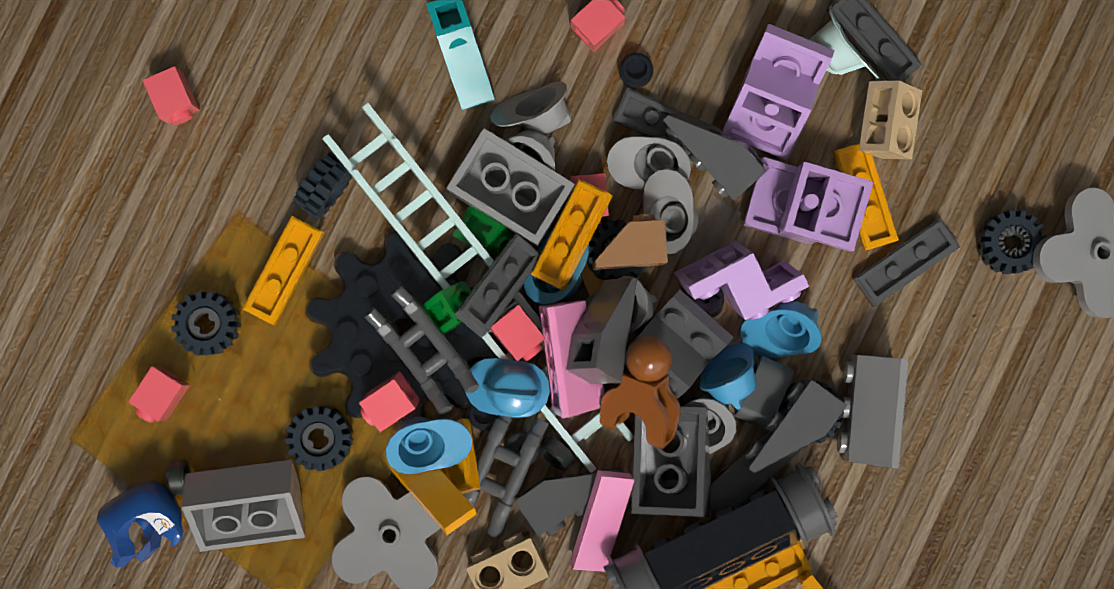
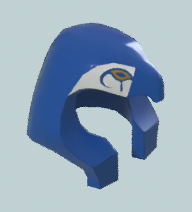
[97,481,183,567]

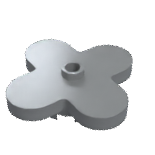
[1033,188,1114,318]
[332,476,440,589]

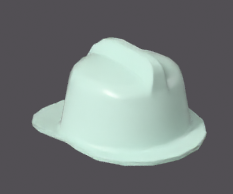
[809,10,881,79]

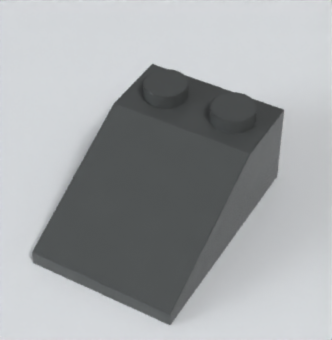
[632,407,711,517]

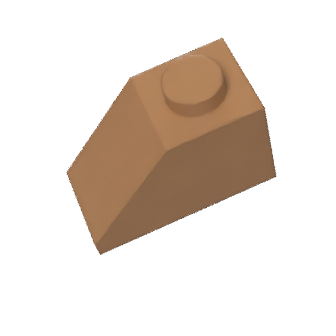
[592,214,668,270]

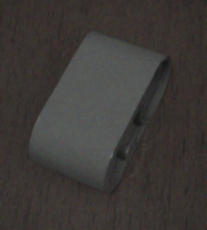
[734,355,794,431]

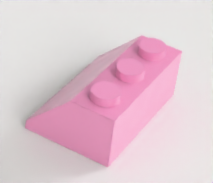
[539,300,604,418]

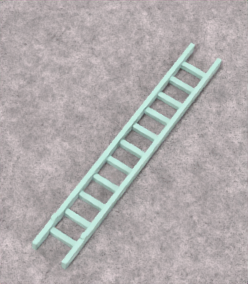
[323,103,634,473]

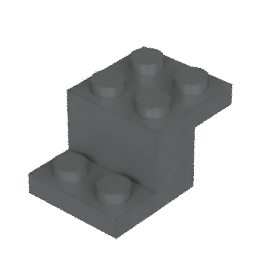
[614,289,733,399]

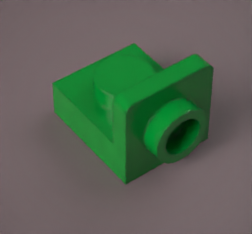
[453,206,515,260]
[422,281,471,335]

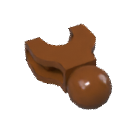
[600,336,681,449]

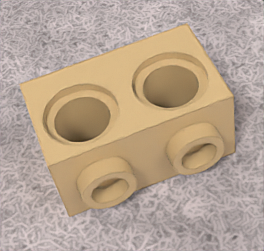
[859,81,922,159]
[466,532,549,589]

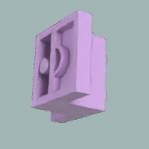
[722,24,835,160]
[743,157,873,252]
[674,240,809,320]

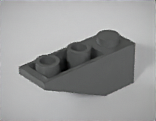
[663,113,769,200]
[566,277,637,384]
[745,379,847,473]
[515,467,625,537]

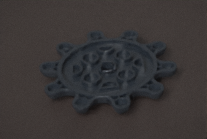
[305,231,503,425]

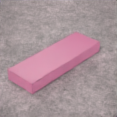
[570,470,634,572]

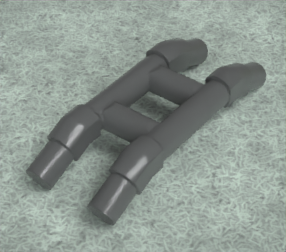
[364,285,479,415]
[463,415,548,537]

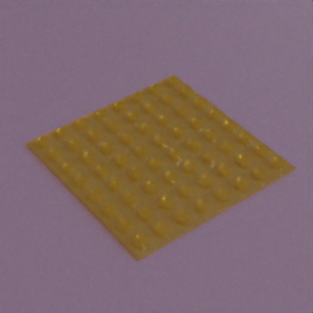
[69,214,437,589]

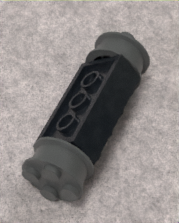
[603,463,837,589]

